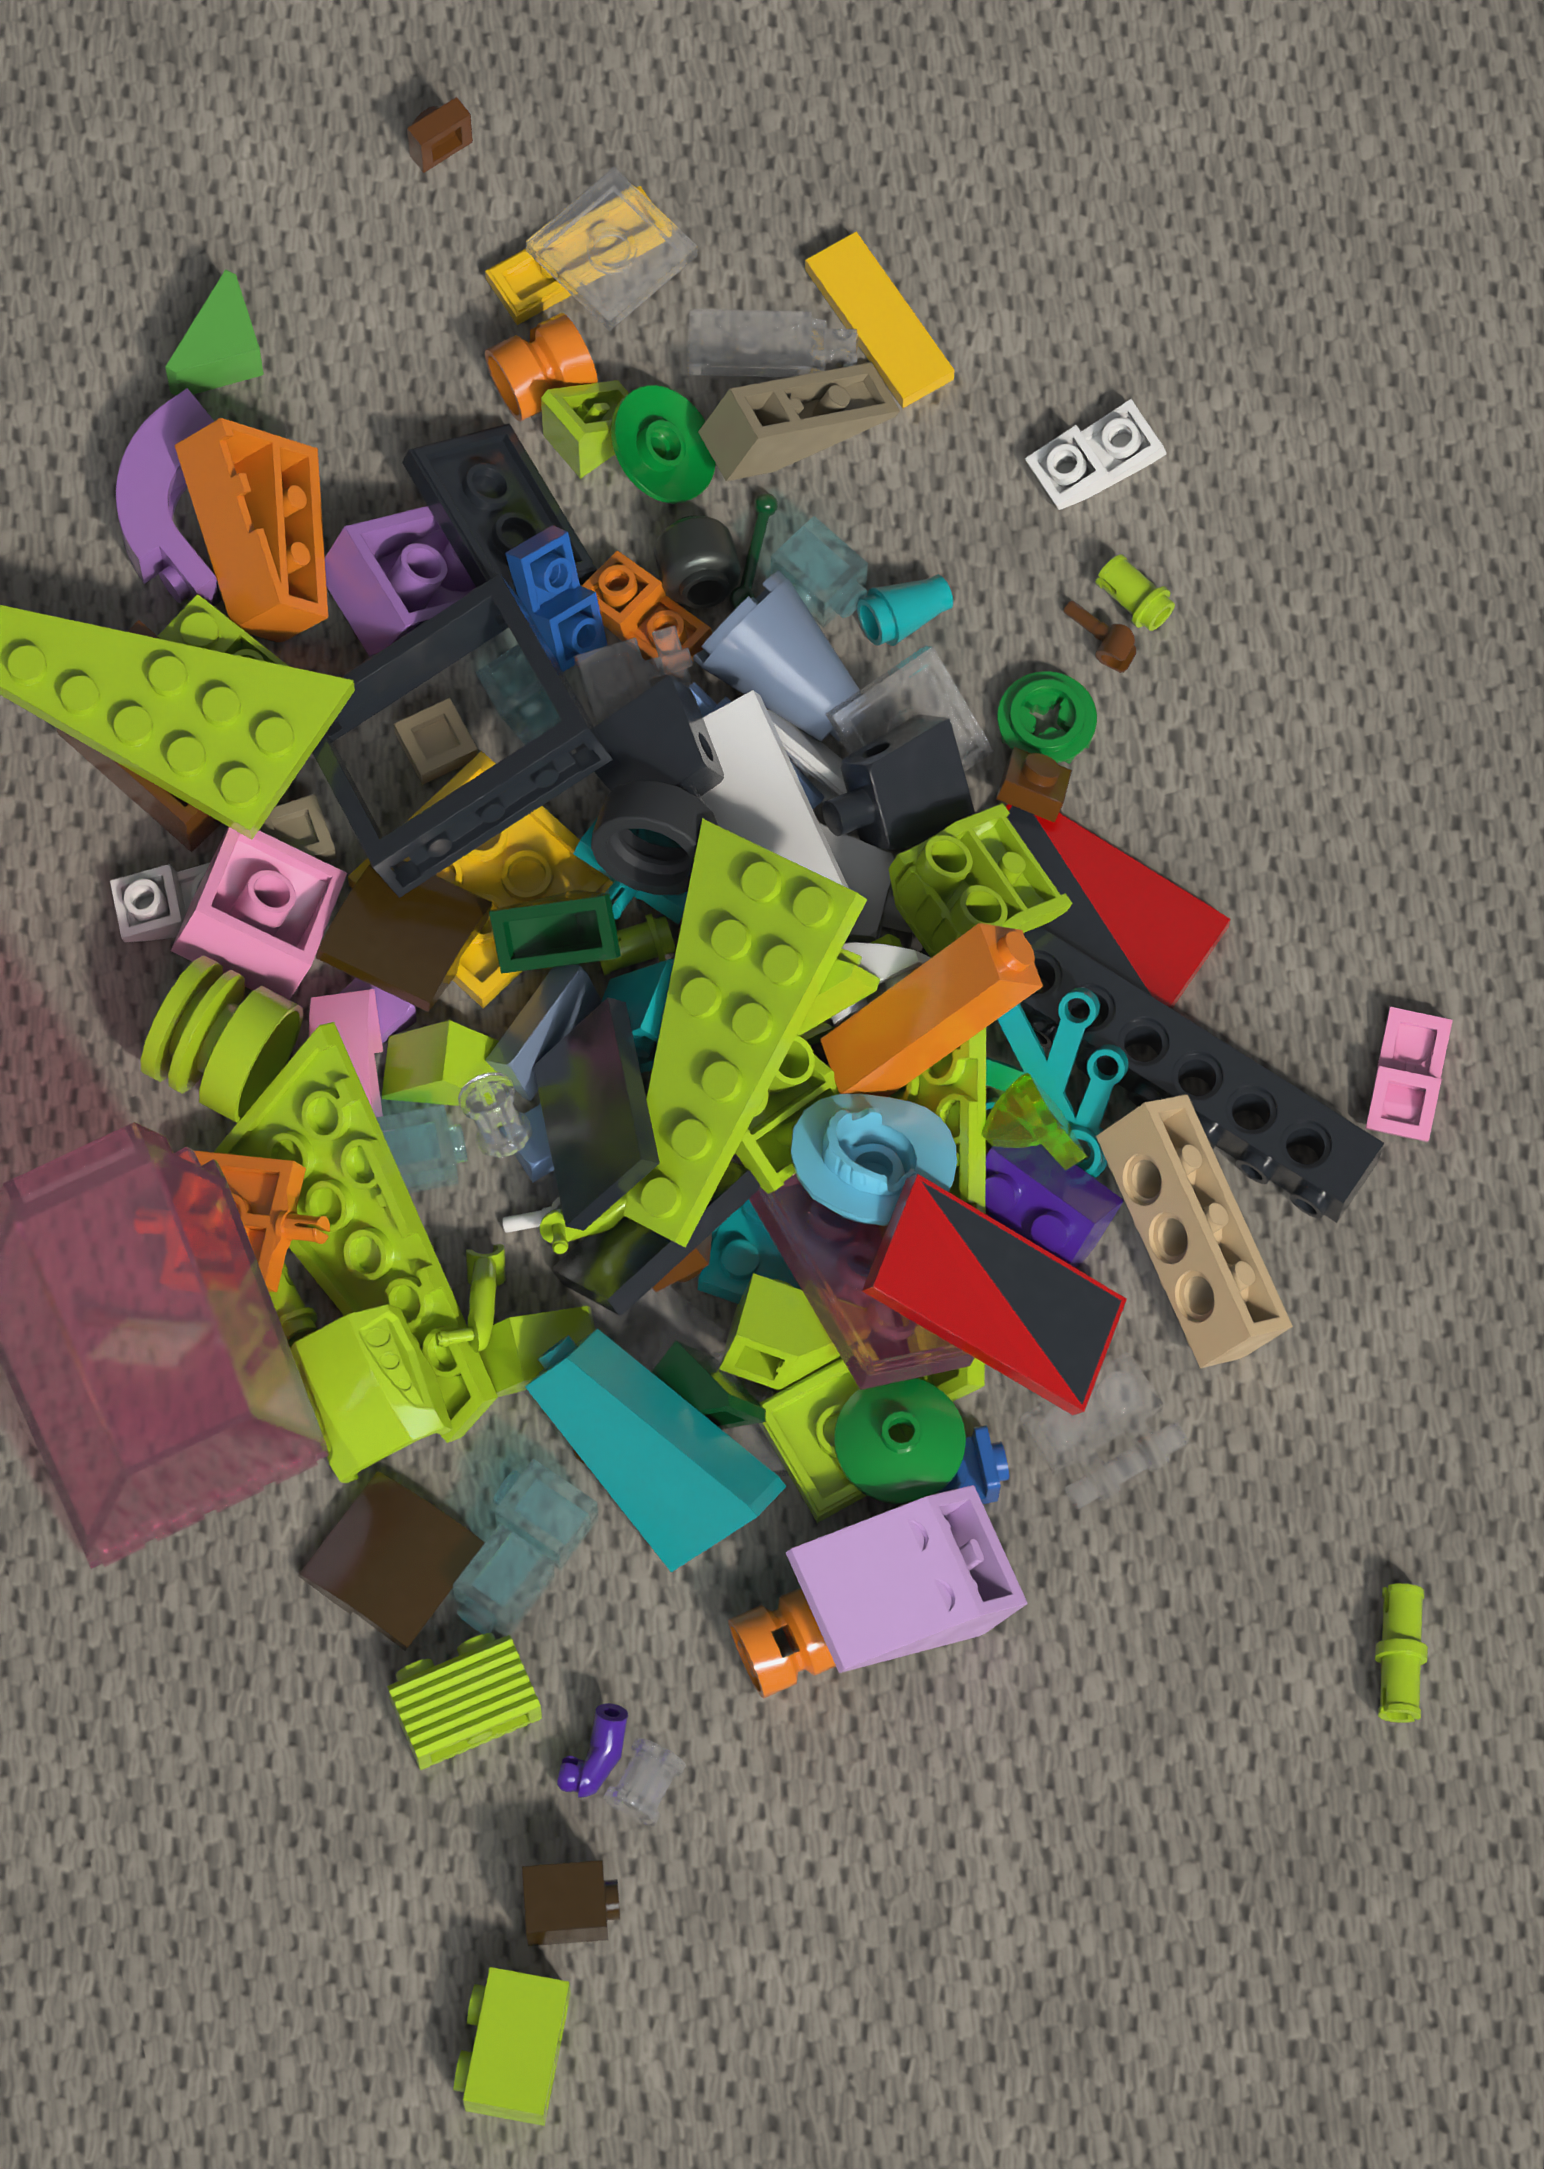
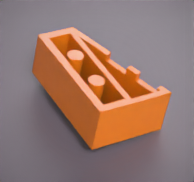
[174,418,328,642]

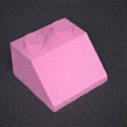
[171,827,347,1000]

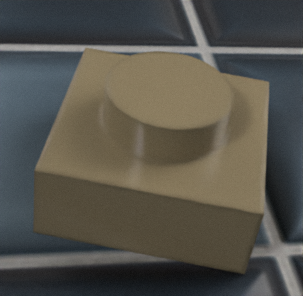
[260,794,336,862]

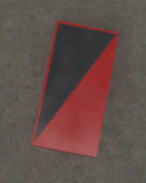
[1006,804,1231,1009]
[862,1174,1127,1415]

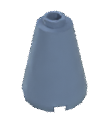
[692,570,865,742]

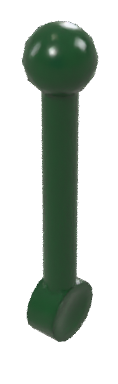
[730,493,778,609]

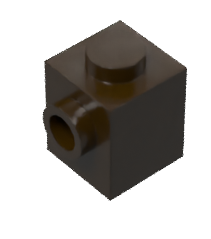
[522,1860,620,1946]

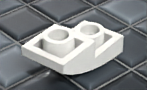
[1025,399,1167,510]
[110,863,210,942]

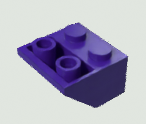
[985,1125,1124,1269]

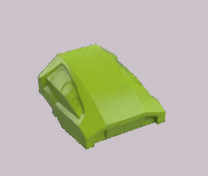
[888,803,1073,958]
[735,1035,839,1194]
[283,1304,453,1483]

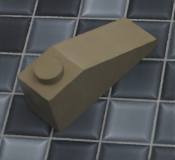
[698,362,900,481]

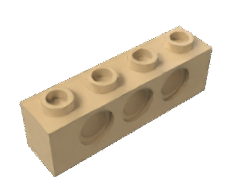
[1096,1094,1293,1368]

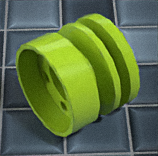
[140,955,303,1123]

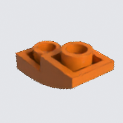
[582,550,712,679]

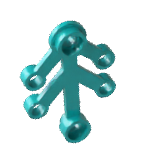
[986,987,1128,1178]

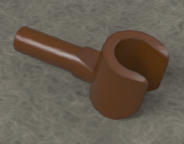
[1064,600,1136,673]

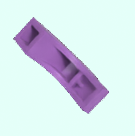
[116,388,220,606]

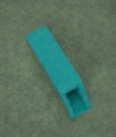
[525,1329,786,1572]

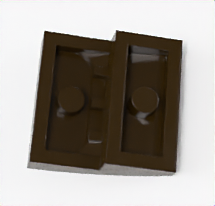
[316,860,493,1012]
[298,1471,486,1651]

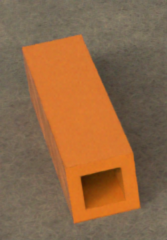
[820,923,1043,1097]

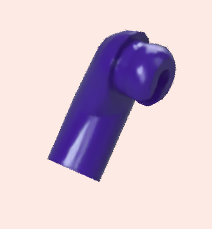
[557,1703,628,1798]

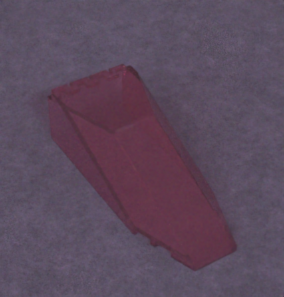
[0,1122,329,1569]

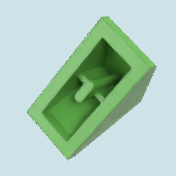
[165,269,264,396]

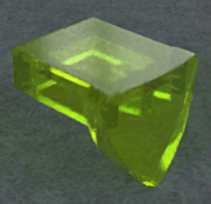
[982,1073,1087,1171]

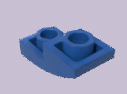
[506,525,608,672]

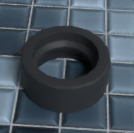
[591,781,718,895]

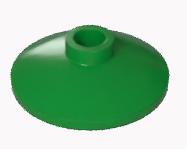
[611,385,716,504]
[834,1376,966,1504]

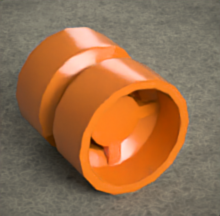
[485,313,598,422]
[728,1588,836,1699]

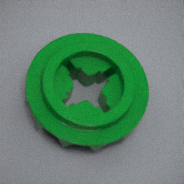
[997,671,1097,764]

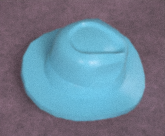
[791,1094,957,1226]

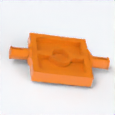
[128,1149,330,1292]

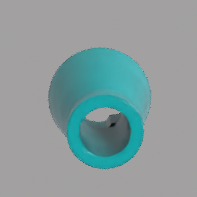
[857,574,953,646]

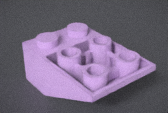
[786,1485,1028,1673]

